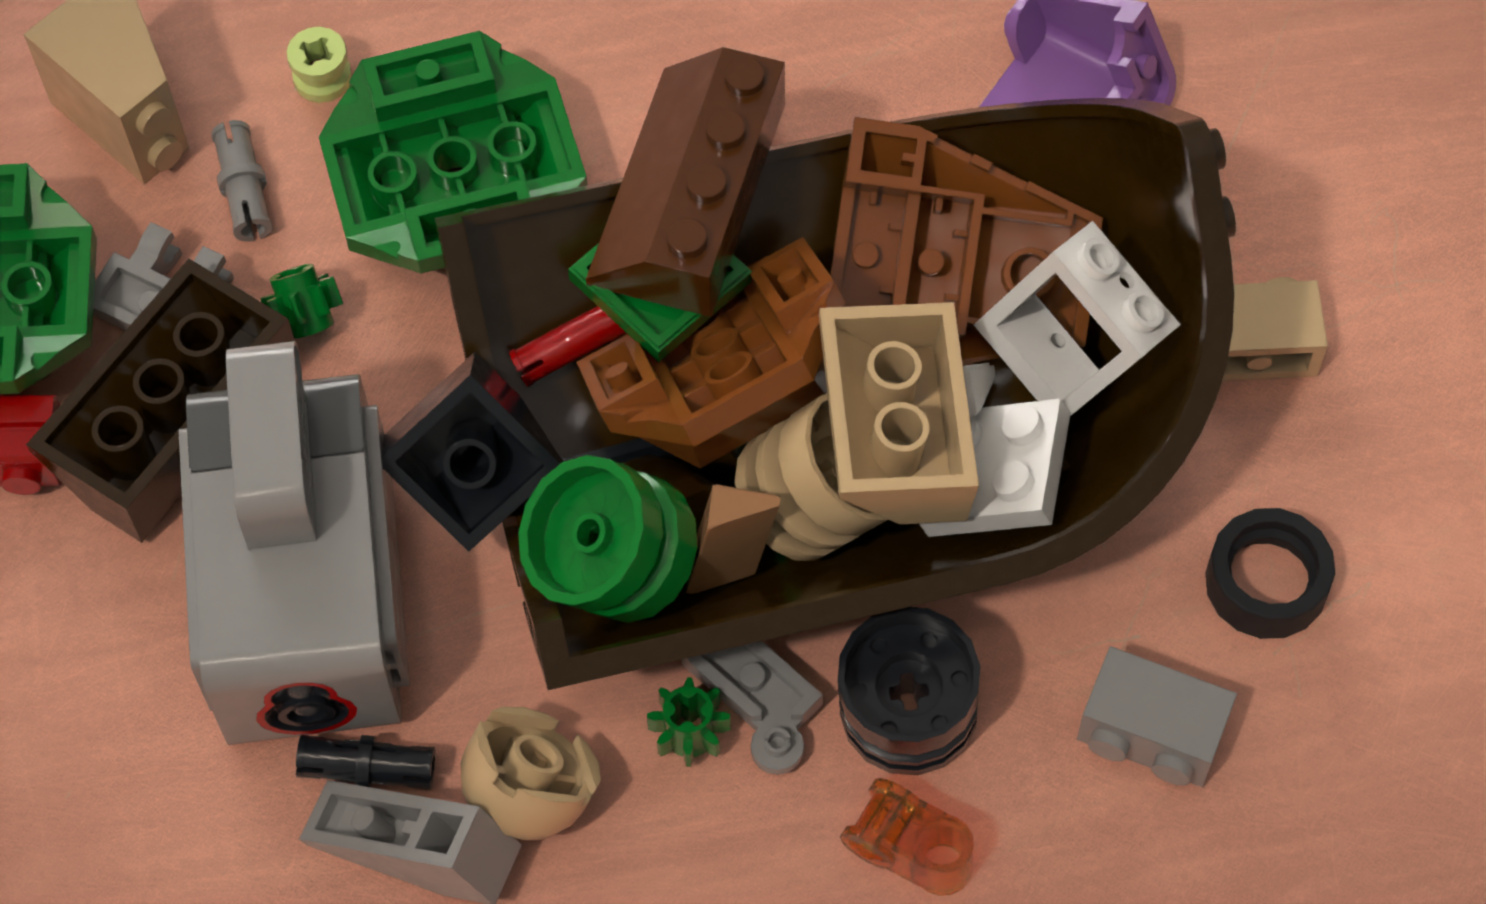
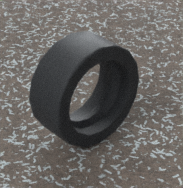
[1205,508,1336,639]

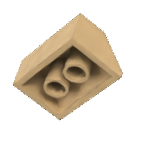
[818,302,979,524]

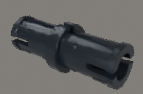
[296,734,436,790]

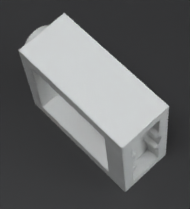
[974,221,1181,416]

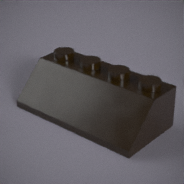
[26,259,295,543]

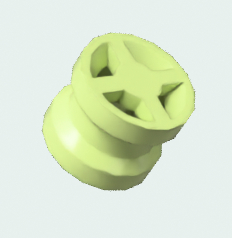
[287,27,352,103]

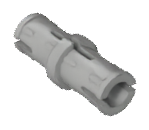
[212,120,273,242]

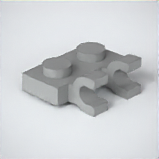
[93,222,234,331]

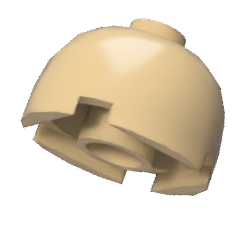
[460,707,601,840]

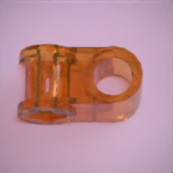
[840,778,974,896]

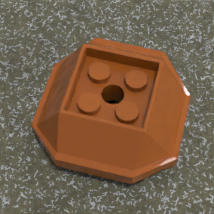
[577,237,845,468]

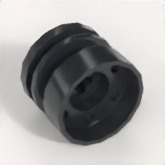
[837,607,980,775]

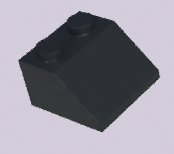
[381,352,563,551]

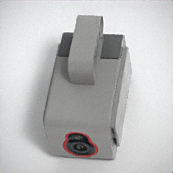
[179,341,410,745]

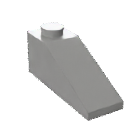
[299,780,522,904]

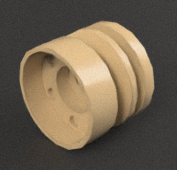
[735,393,888,561]

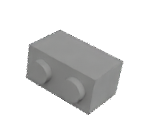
[1077,646,1237,787]

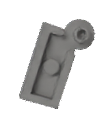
[682,641,823,775]

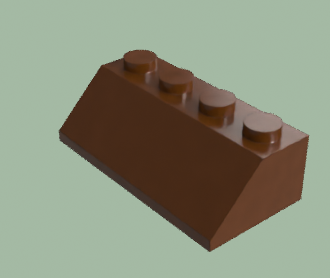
[586,47,785,317]

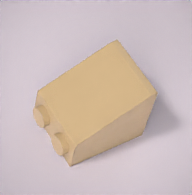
[24,0,189,185]

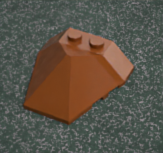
[830,117,1103,366]

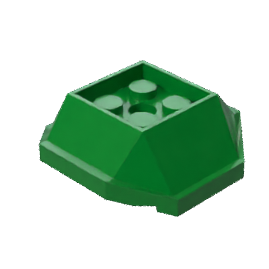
[319,30,588,274]
[0,163,97,394]

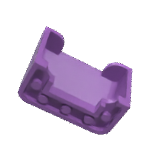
[979,0,1176,107]

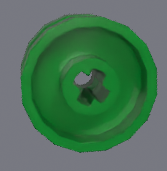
[518,455,698,623]

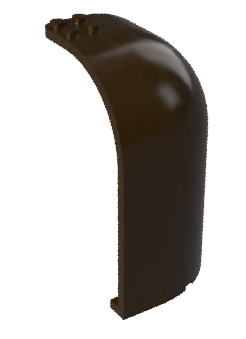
[434,98,1236,690]

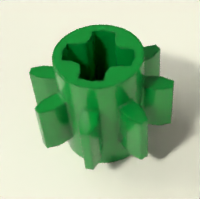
[260,264,343,339]
[647,677,731,767]

